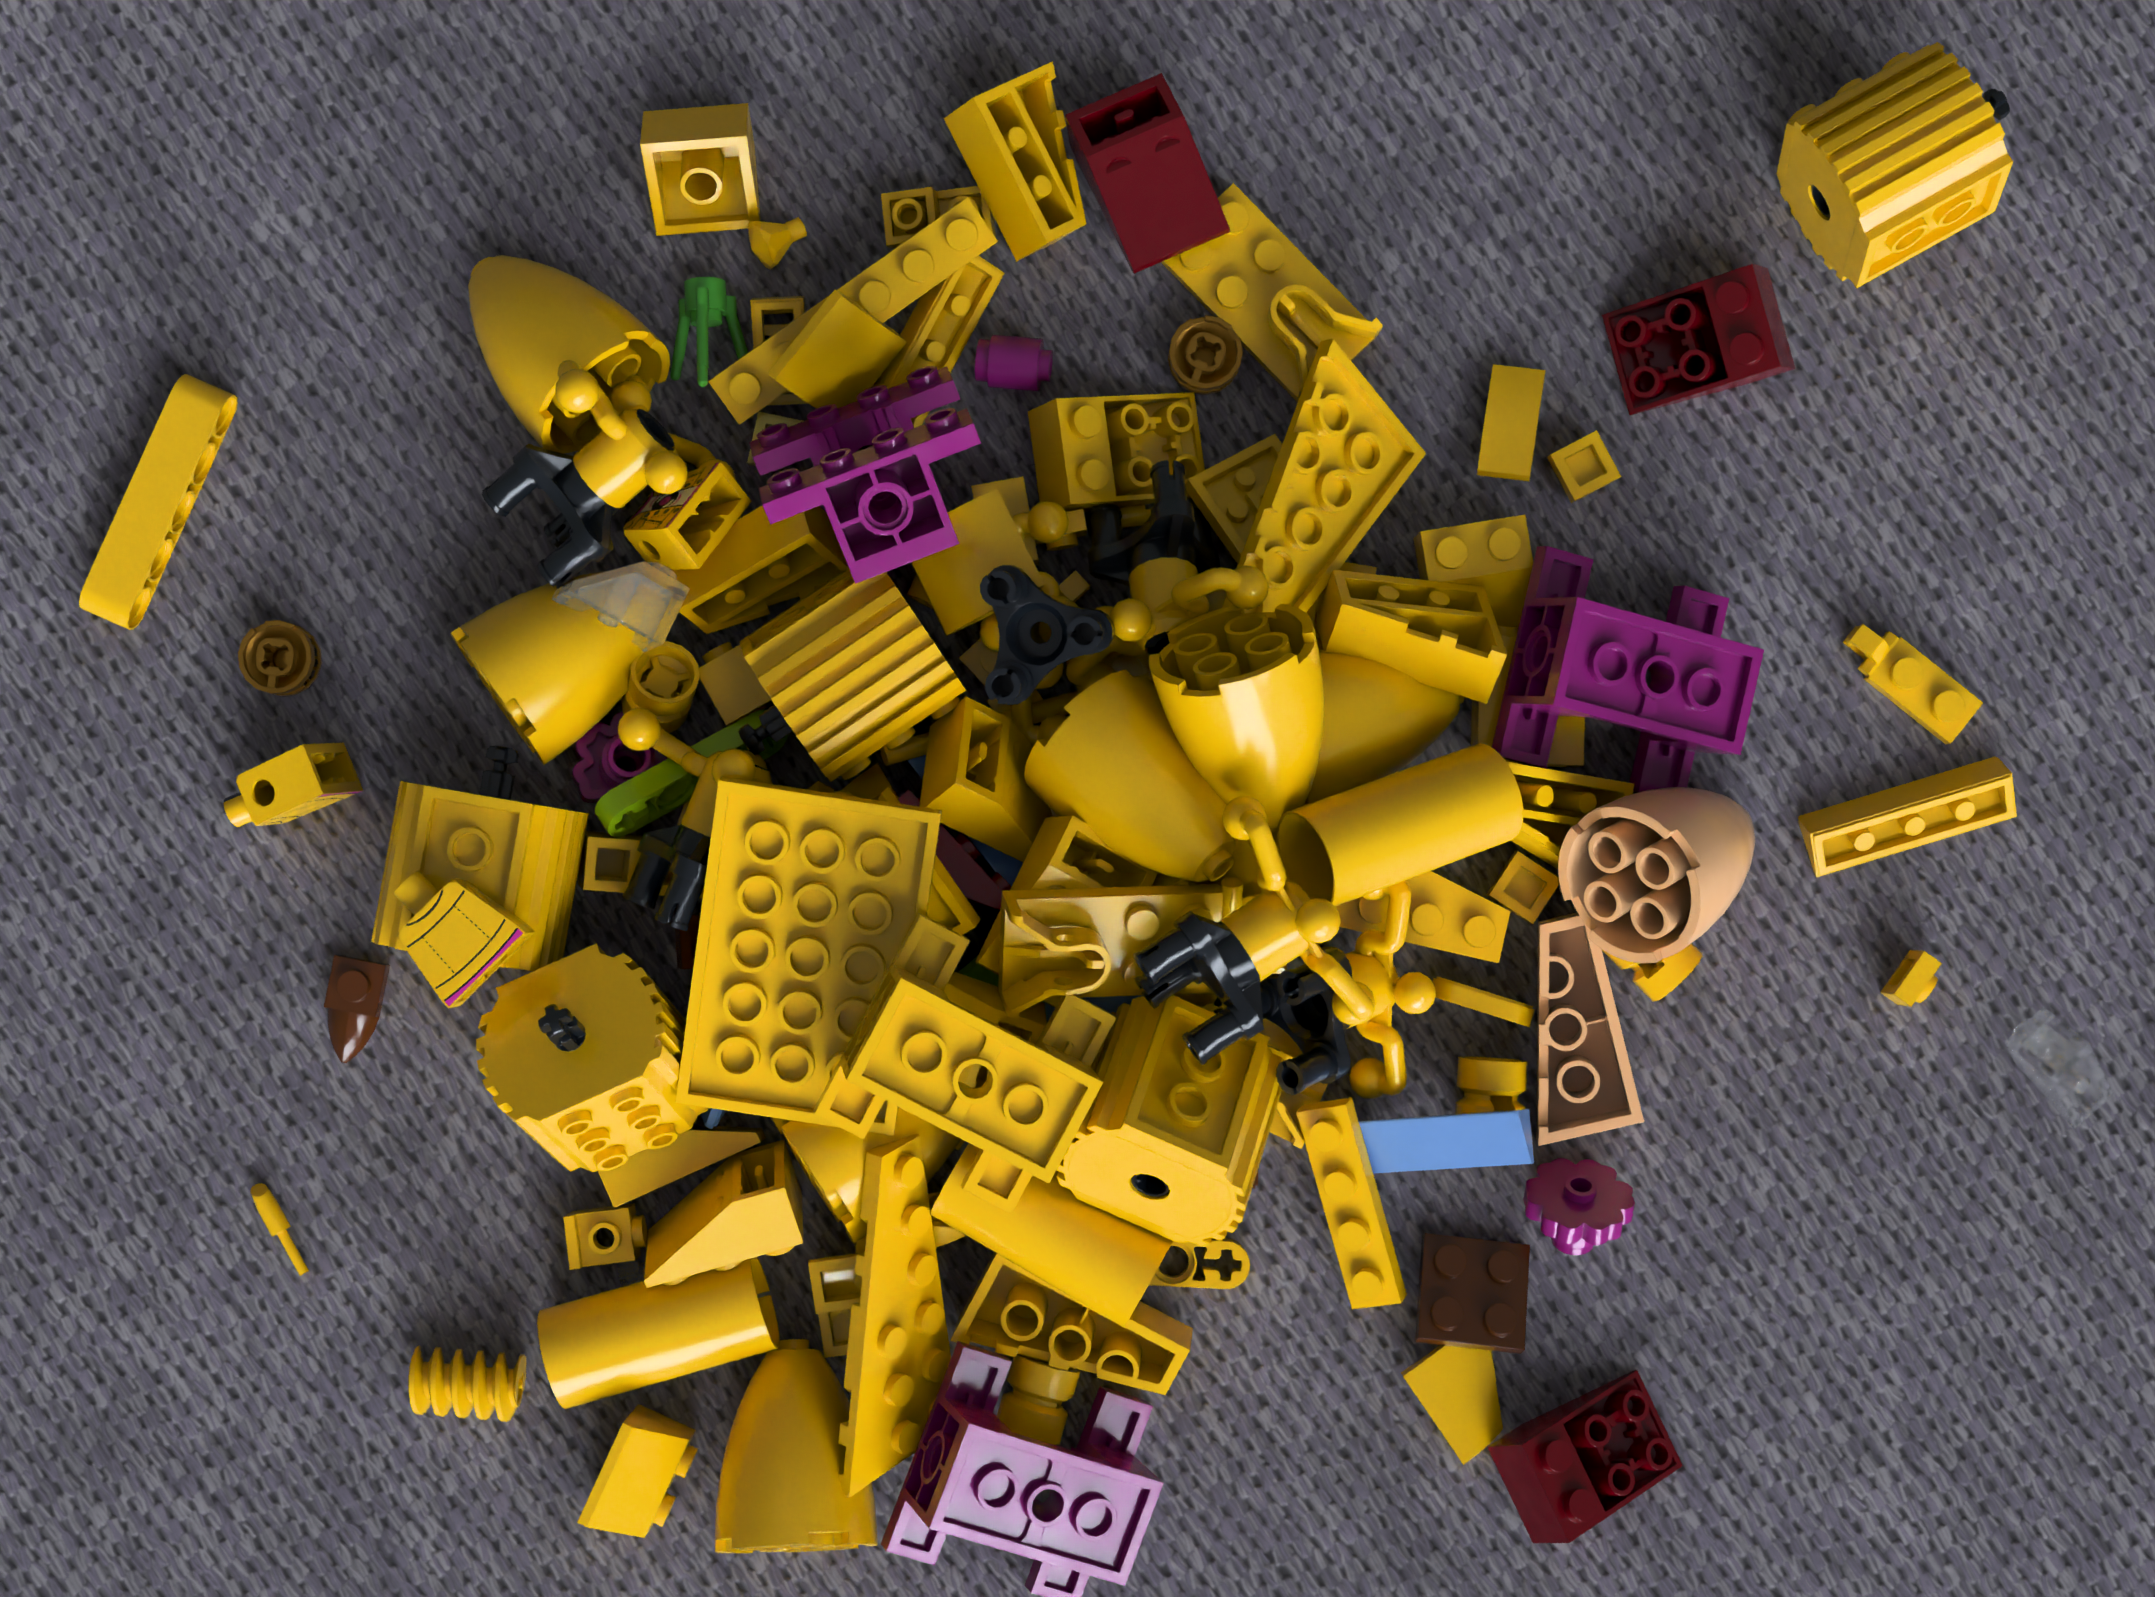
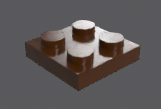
[1415,1233,1530,1354]

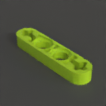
[595,709,788,837]

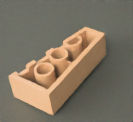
[1537,912,1644,1146]

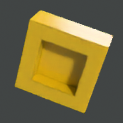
[1547,430,1621,504]
[1486,851,1560,924]
[1880,950,1942,1007]

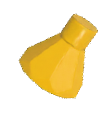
[748,217,807,270]

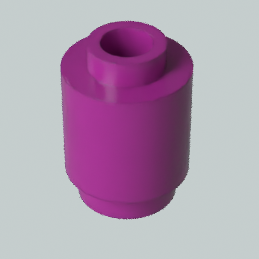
[975,335,1053,391]

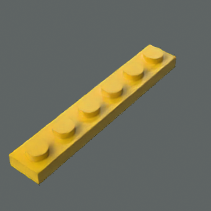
[708,197,998,425]

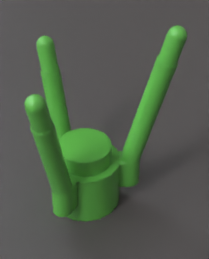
[670,277,748,387]

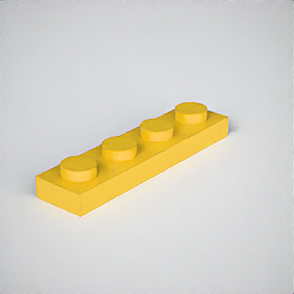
[1296,1097,1407,1309]

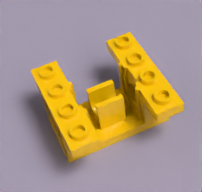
[813,913,1117,1214]

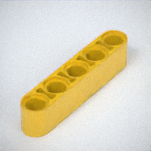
[79,374,238,630]

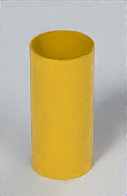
[1277,743,1524,907]
[930,1143,1173,1328]
[537,1256,780,1409]

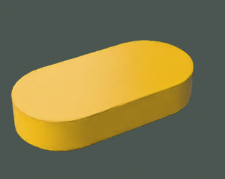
[1432,976,1535,1027]

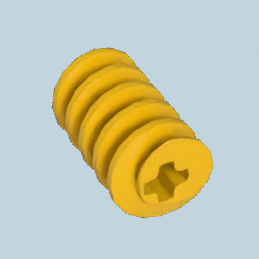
[408,1345,526,1422]

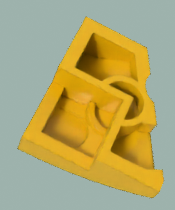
[1401,1345,1503,1465]

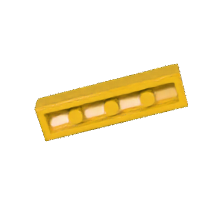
[872,256,1005,428]
[1798,756,2017,877]

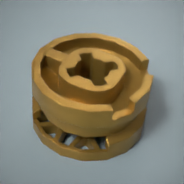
[1168,315,1243,395]
[238,620,322,696]

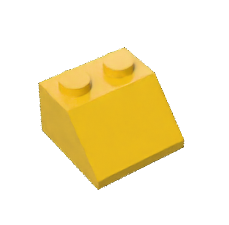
[640,103,760,236]
[1413,514,1533,627]
[577,1404,698,1538]

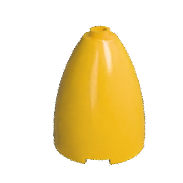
[468,255,670,454]
[450,569,674,765]
[1148,604,1324,832]
[1304,650,1464,805]
[1024,669,1236,882]
[770,1107,961,1243]
[715,1339,878,1553]

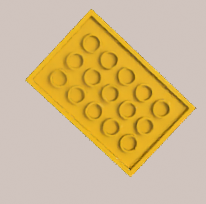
[675,777,942,1136]

